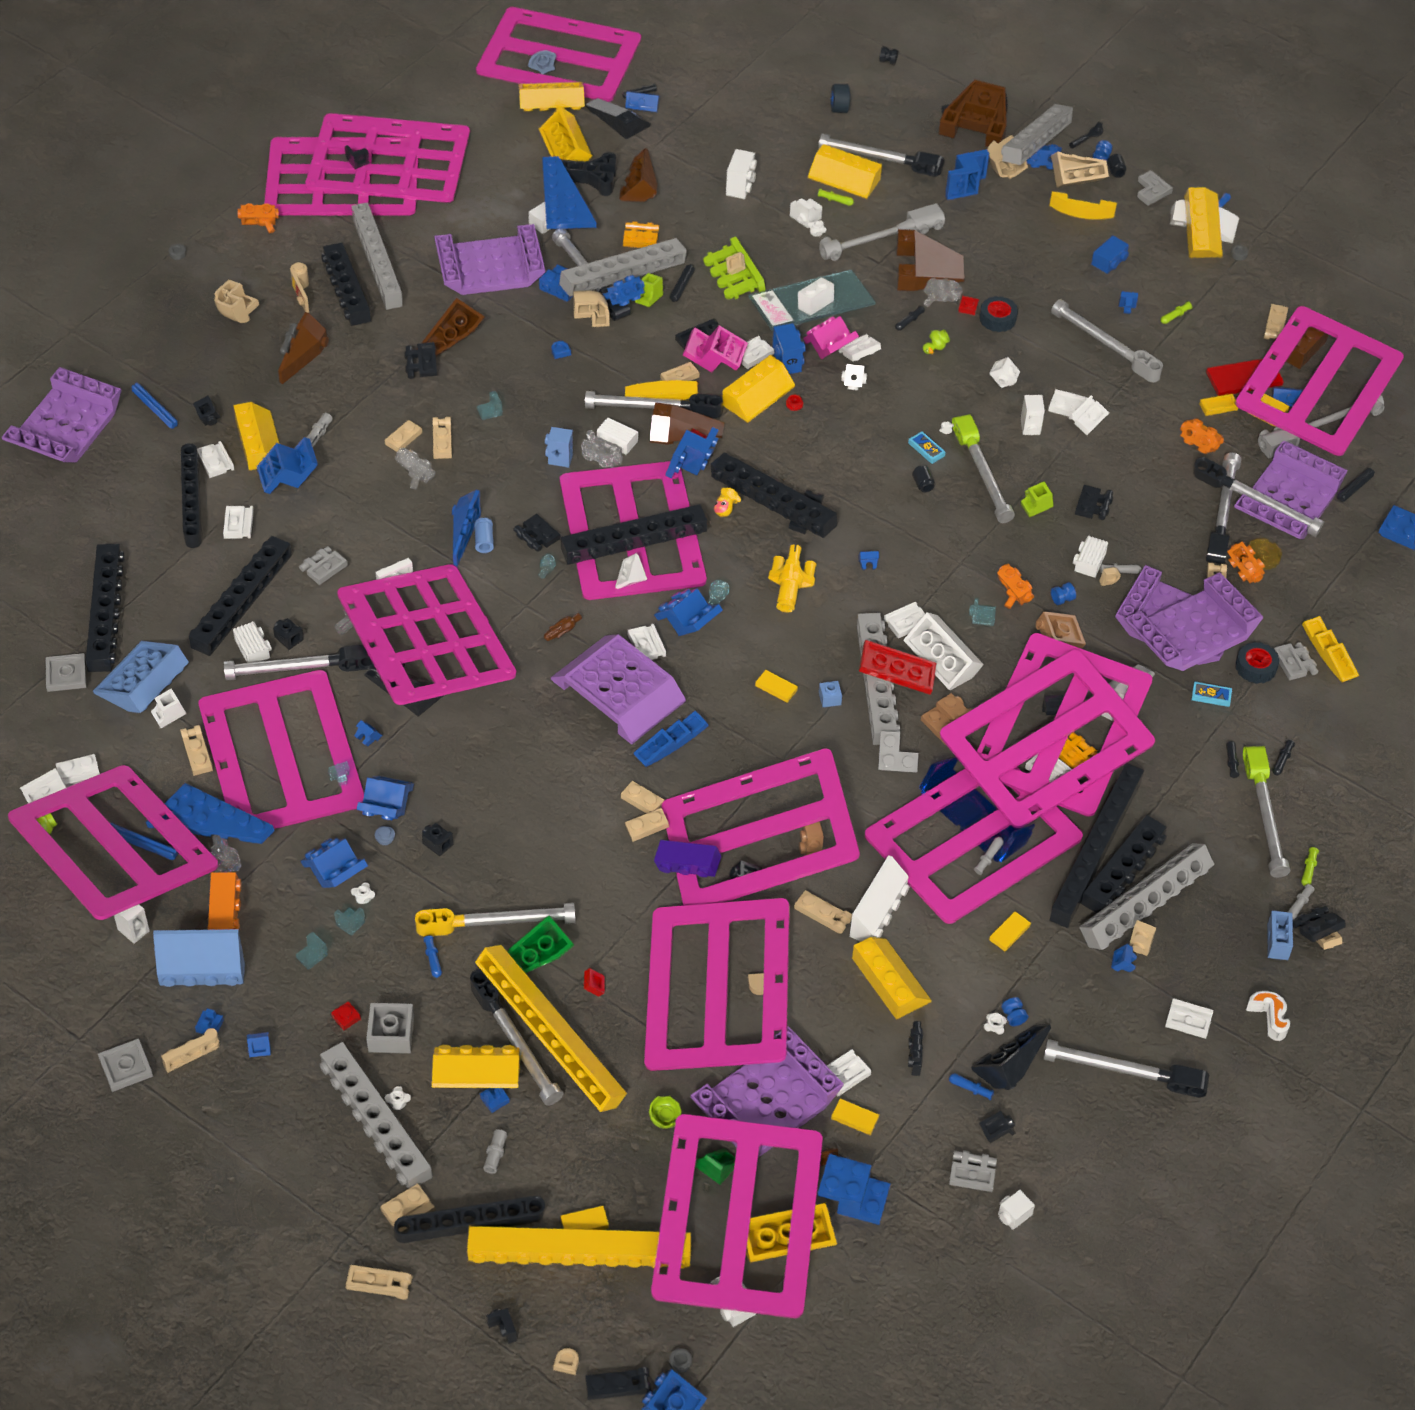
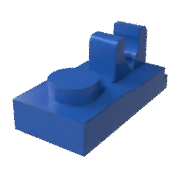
[625,91,659,112]
[1272,387,1304,407]

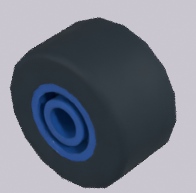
[830,84,850,113]

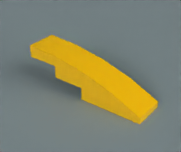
[625,380,698,400]
[1302,616,1359,683]

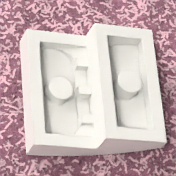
[1219,207,1239,243]

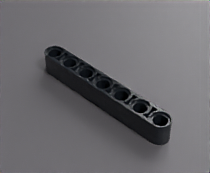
[181,443,202,548]
[394,1196,545,1243]

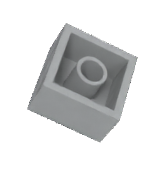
[367,1003,414,1053]

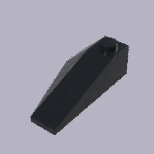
[585,98,651,140]
[364,666,444,717]
[971,1024,1051,1090]

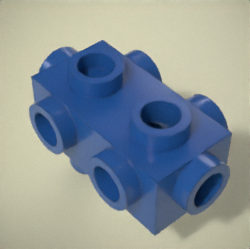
[1027,144,1064,169]
[603,275,644,306]

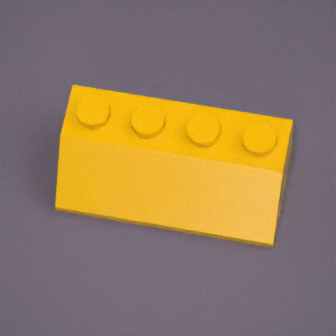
[519,82,584,111]
[539,107,592,161]
[808,144,882,199]
[1184,188,1223,258]
[722,355,795,423]
[233,402,279,470]
[852,937,931,1020]
[432,1045,520,1088]
[746,1203,837,1262]

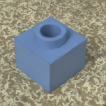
[819,681,842,707]

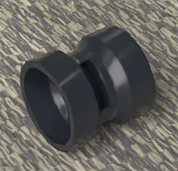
[879,46,898,65]

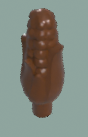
[544,613,582,641]

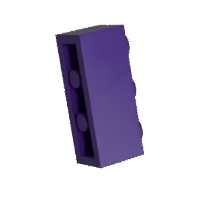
[654,840,721,877]

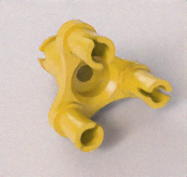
[768,544,816,613]

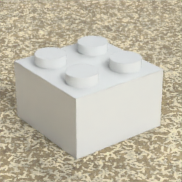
[726,149,757,199]

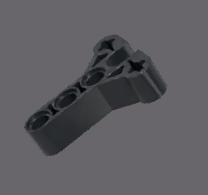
[560,152,616,196]

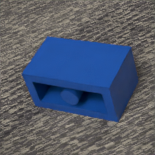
[1091,236,1129,274]

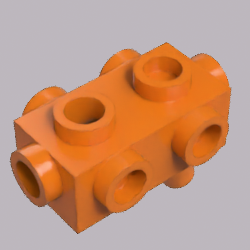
[238,203,278,233]
[1180,418,1224,454]
[1227,541,1265,583]
[997,564,1034,609]

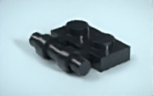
[404,342,437,379]
[1075,485,1113,520]
[513,514,560,552]
[1293,906,1346,942]
[908,1021,923,1076]

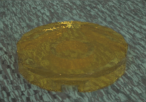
[1245,539,1282,570]

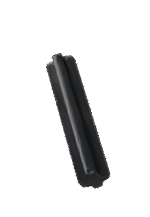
[669,264,695,302]
[1337,468,1375,502]

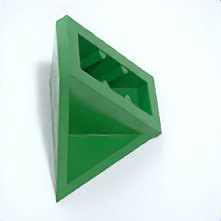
[695,1148,736,1185]

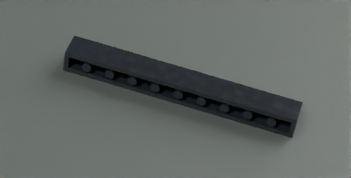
[1049,763,1144,928]

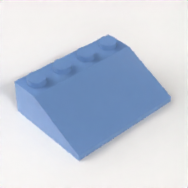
[93,641,189,713]
[153,929,245,987]

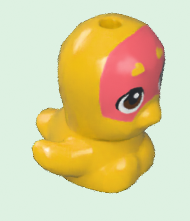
[714,488,741,517]

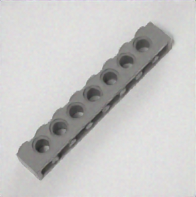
[1001,104,1073,165]
[352,202,403,310]
[559,238,687,296]
[857,613,900,745]
[1079,843,1214,950]
[320,1042,432,1189]

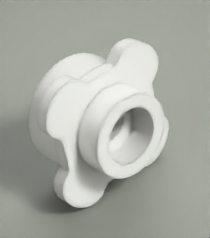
[808,221,826,236]
[351,883,375,904]
[984,1013,1007,1035]
[385,1086,411,1110]

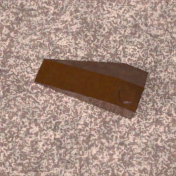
[619,148,657,202]
[416,298,485,357]
[278,312,329,384]
[650,402,724,445]

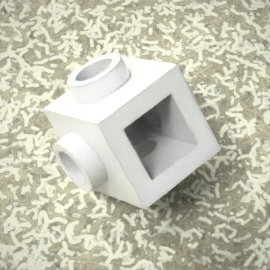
[990,357,1020,388]
[841,364,867,390]

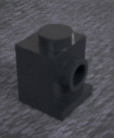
[193,395,221,426]
[273,618,304,650]
[422,823,454,857]

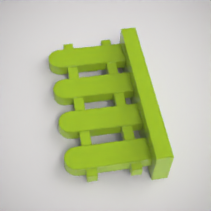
[703,236,766,299]

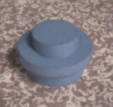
[375,826,395,845]

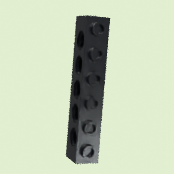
[321,242,371,326]
[1081,815,1167,913]

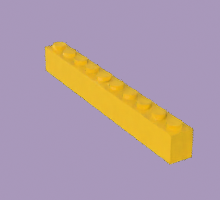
[475,945,627,1112]
[467,1226,691,1269]

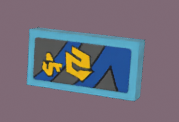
[908,432,946,464]
[1191,682,1232,707]

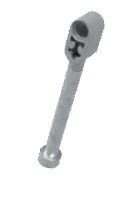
[1051,299,1163,382]

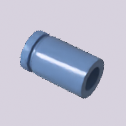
[474,518,494,553]

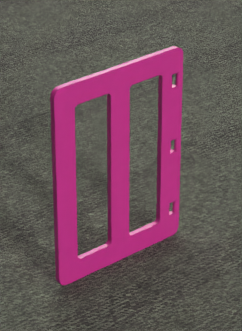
[476,7,641,102]
[1235,306,1404,456]
[560,461,707,600]
[977,633,1152,817]
[940,649,1155,828]
[198,670,364,829]
[661,749,860,906]
[8,765,218,920]
[865,767,1083,924]
[644,898,790,1071]
[651,1114,823,1318]

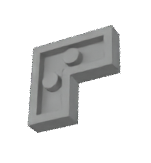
[1137,170,1173,206]
[878,731,918,773]

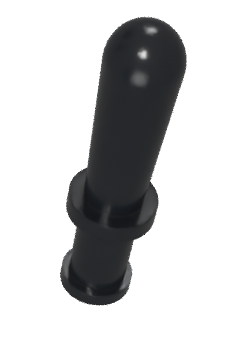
[622,83,657,99]
[895,305,925,331]
[1272,740,1295,776]
[1226,741,1240,778]

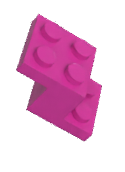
[803,316,859,359]
[683,325,748,373]

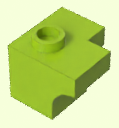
[635,273,663,307]
[1021,482,1053,517]

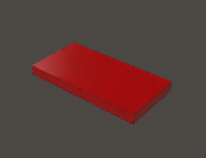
[1206,357,1284,396]
[859,640,937,695]

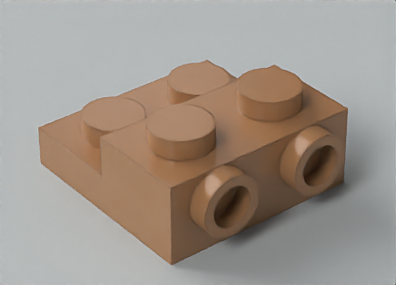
[1036,612,1086,649]
[921,693,973,745]
[799,821,824,856]

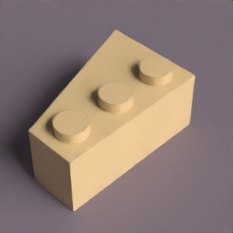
[1051,152,1109,188]

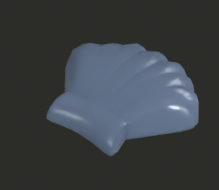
[528,50,556,75]

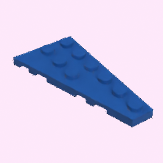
[542,156,597,229]
[146,783,275,844]

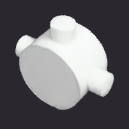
[939,422,954,434]

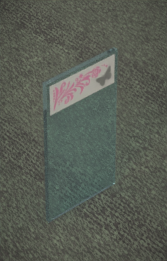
[749,270,875,331]

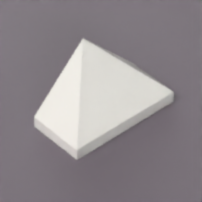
[615,553,647,589]

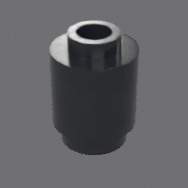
[1107,154,1127,178]
[912,466,935,493]

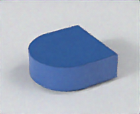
[552,341,571,359]

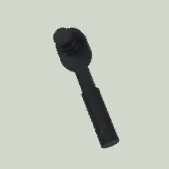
[1069,122,1104,148]

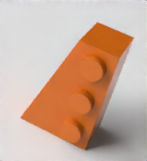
[208,872,242,931]

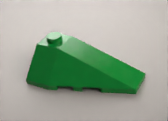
[507,916,574,973]

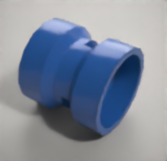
[1093,140,1113,162]
[1051,582,1076,605]
[1001,997,1028,1026]

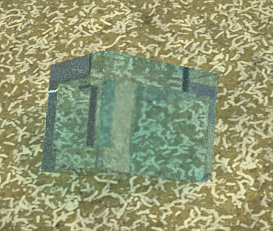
[477,391,502,420]
[334,908,365,936]
[296,932,328,970]

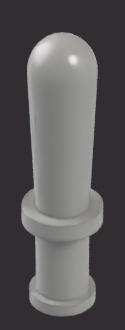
[1100,563,1141,574]
[973,837,1003,875]
[1288,884,1315,920]

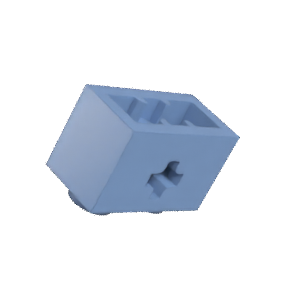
[545,427,573,467]
[1267,911,1293,960]

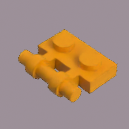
[623,221,659,248]
[1059,732,1098,769]

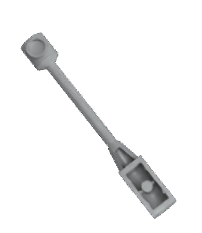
[819,203,945,261]
[1258,395,1384,459]

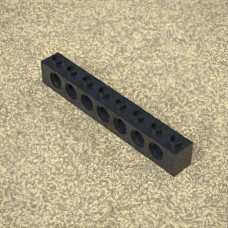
[711,452,837,538]
[561,504,707,565]
[189,535,292,656]
[86,544,125,672]

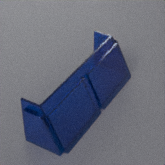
[919,757,1035,863]

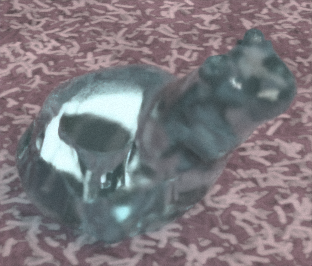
[538,554,556,579]
[709,579,729,606]

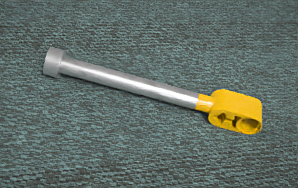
[415,903,575,936]

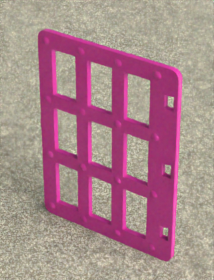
[305,113,470,203]
[264,137,418,216]
[337,564,516,705]

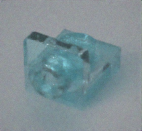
[969,598,996,626]

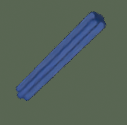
[131,383,178,429]
[110,823,178,860]

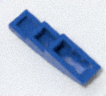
[633,711,709,767]

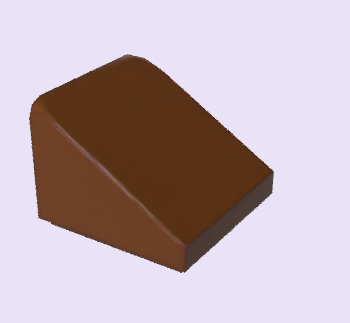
[820,1148,838,1166]

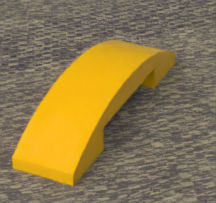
[1049,191,1117,219]

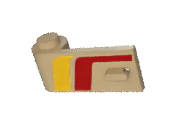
[290,263,309,313]

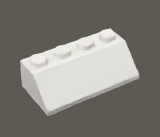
[904,612,984,690]
[850,855,910,942]

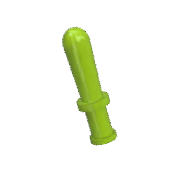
[818,189,854,206]
[1160,302,1192,324]
[1301,847,1319,886]

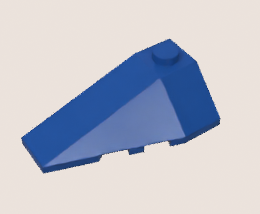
[452,490,481,567]

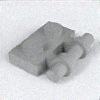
[299,546,348,585]
[1274,642,1318,680]
[949,1150,997,1192]

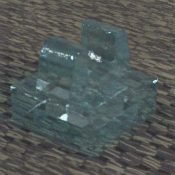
[328,761,350,786]

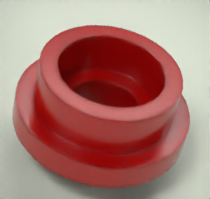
[786,395,803,411]

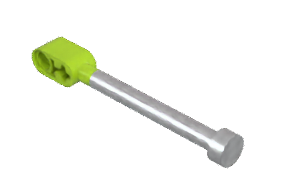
[952,414,1015,523]
[1243,746,1290,878]

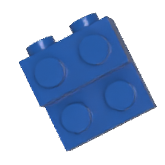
[539,264,573,302]
[641,1370,707,1410]

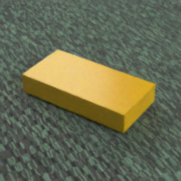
[1199,394,1238,416]
[755,670,798,703]
[989,912,1031,952]
[831,1099,879,1136]
[561,1206,609,1230]

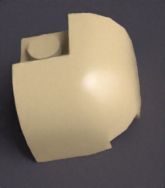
[988,135,1028,179]
[214,280,259,323]
[573,290,609,327]

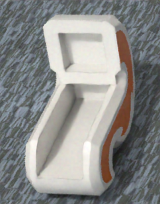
[1246,991,1290,1041]

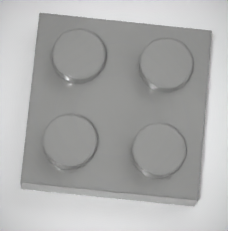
[46,653,86,692]
[98,1039,153,1092]

